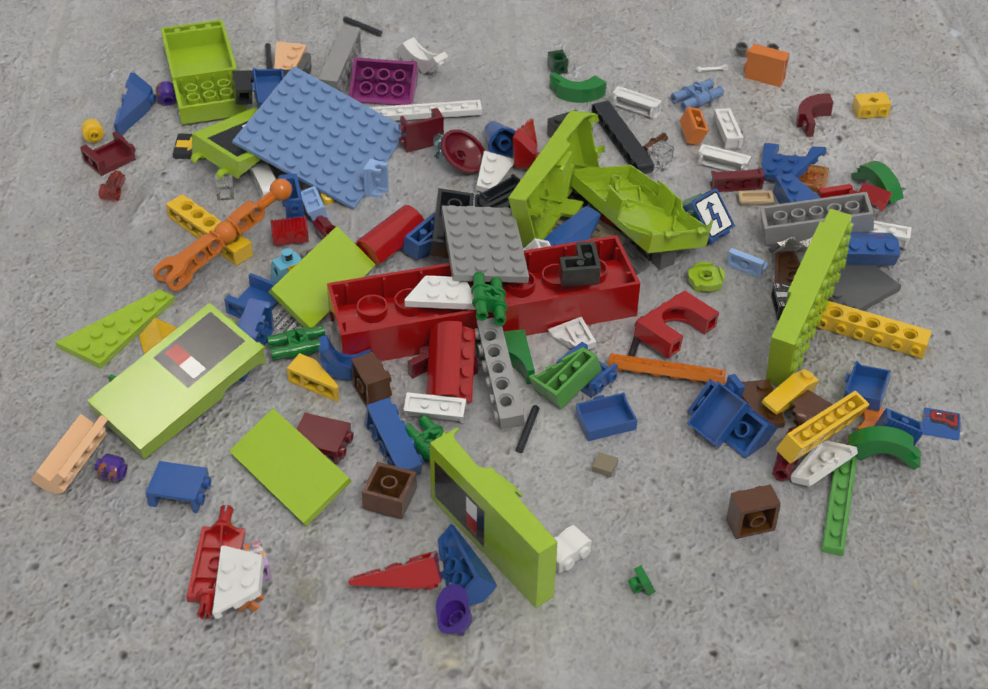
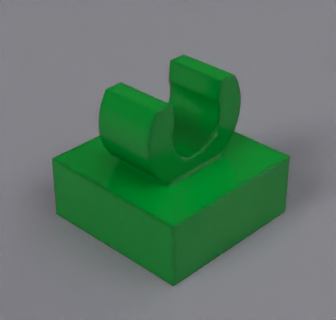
[628,565,656,596]

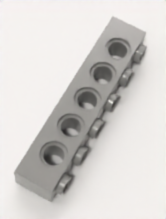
[475,317,524,429]

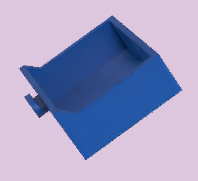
[251,67,284,110]
[844,361,891,411]
[687,381,751,448]
[575,392,638,441]

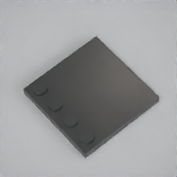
[828,265,901,311]

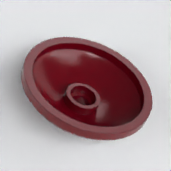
[440,129,485,174]

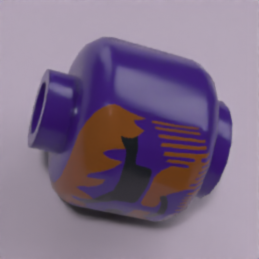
[155,81,176,106]
[95,453,128,483]

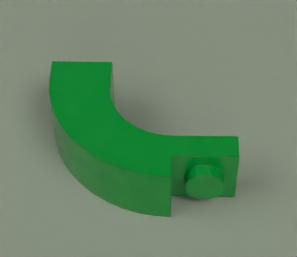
[549,72,607,103]
[851,161,904,204]
[848,426,921,470]

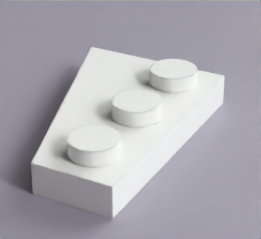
[790,441,858,487]

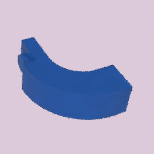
[318,335,372,381]

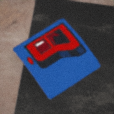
[923,407,961,441]

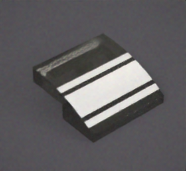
[769,236,813,253]

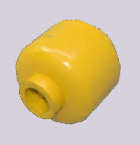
[81,118,104,143]

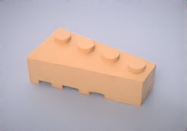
[274,41,307,69]

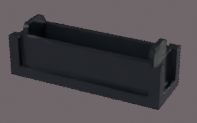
[475,174,521,207]

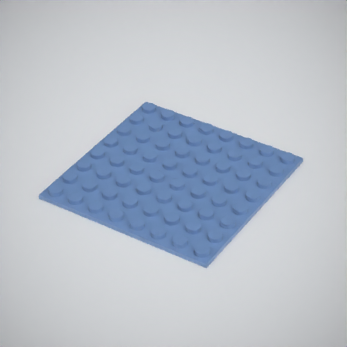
[232,66,401,210]

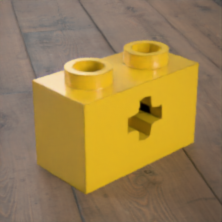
[852,92,892,119]

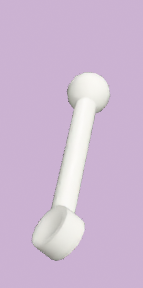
[696,64,729,73]

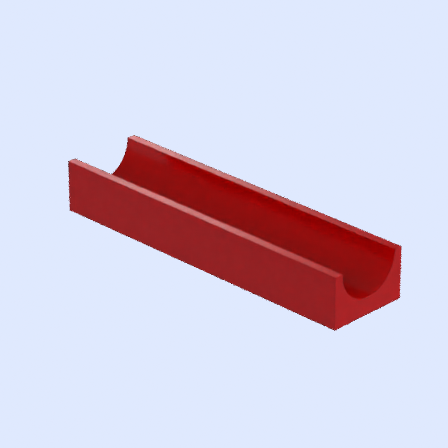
[327,235,641,361]

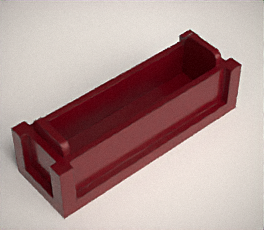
[709,168,765,192]

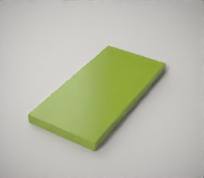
[268,226,376,328]
[229,408,352,527]

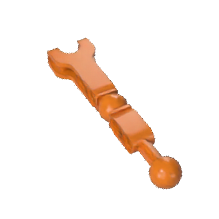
[153,178,292,291]

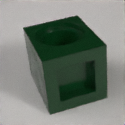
[547,49,568,74]

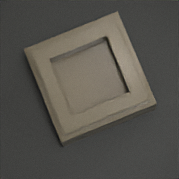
[592,452,618,477]

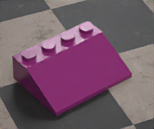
[349,57,419,106]

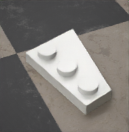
[475,151,514,192]

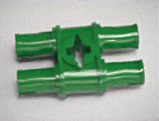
[471,272,508,326]
[267,325,325,361]
[406,415,444,463]

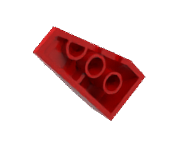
[513,118,540,168]
[348,550,442,590]

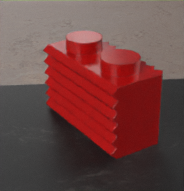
[270,216,309,246]

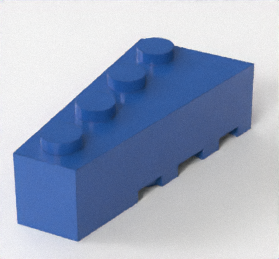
[237,298,274,382]
[365,398,424,475]

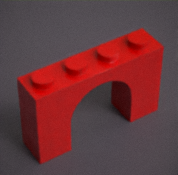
[634,290,719,358]

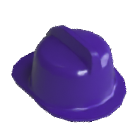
[436,584,473,636]

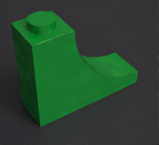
[476,329,535,384]

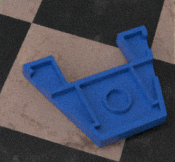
[762,143,827,180]

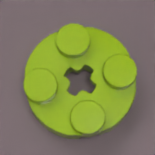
[688,262,725,292]

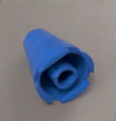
[484,121,516,157]

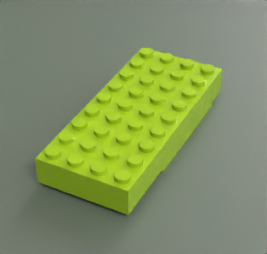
[160,19,247,125]
[766,209,854,387]

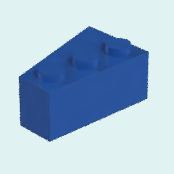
[773,174,820,204]
[403,212,435,260]

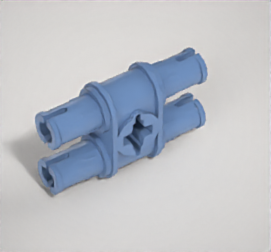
[670,79,724,111]

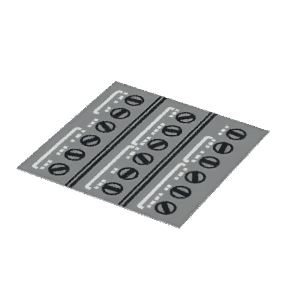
[273,305,302,332]

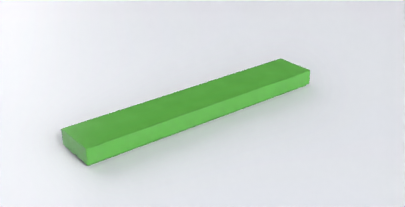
[821,457,857,556]

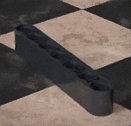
[591,101,654,174]

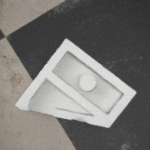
[548,317,597,350]

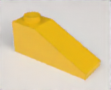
[287,353,340,402]
[761,368,819,415]

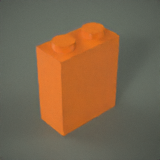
[743,43,790,87]

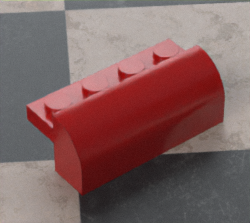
[355,205,424,264]
[426,321,476,404]

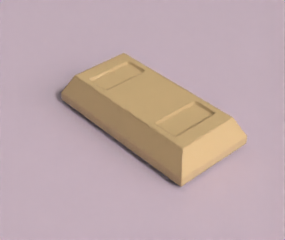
[738,191,775,206]

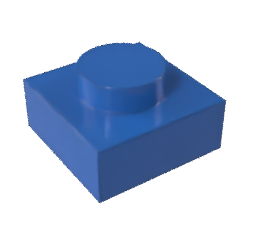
[725,374,745,398]

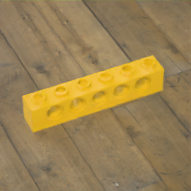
[166,194,253,266]
[816,301,932,359]
[776,390,870,464]

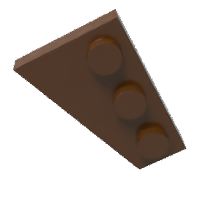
[741,379,785,428]

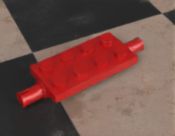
[186,505,246,619]

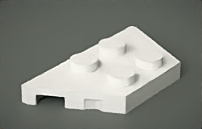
[405,276,476,310]
[213,546,264,619]

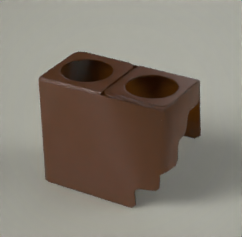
[791,390,833,427]

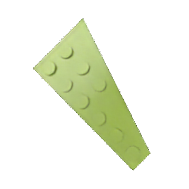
[55,289,175,369]

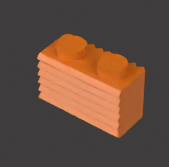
[679,107,709,145]

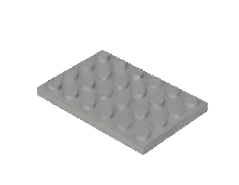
[441,205,529,283]

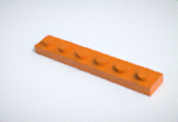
[608,353,726,384]

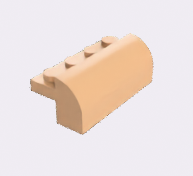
[30,414,108,494]

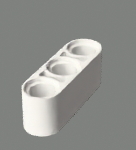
[249,161,276,198]

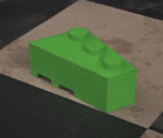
[529,347,602,409]

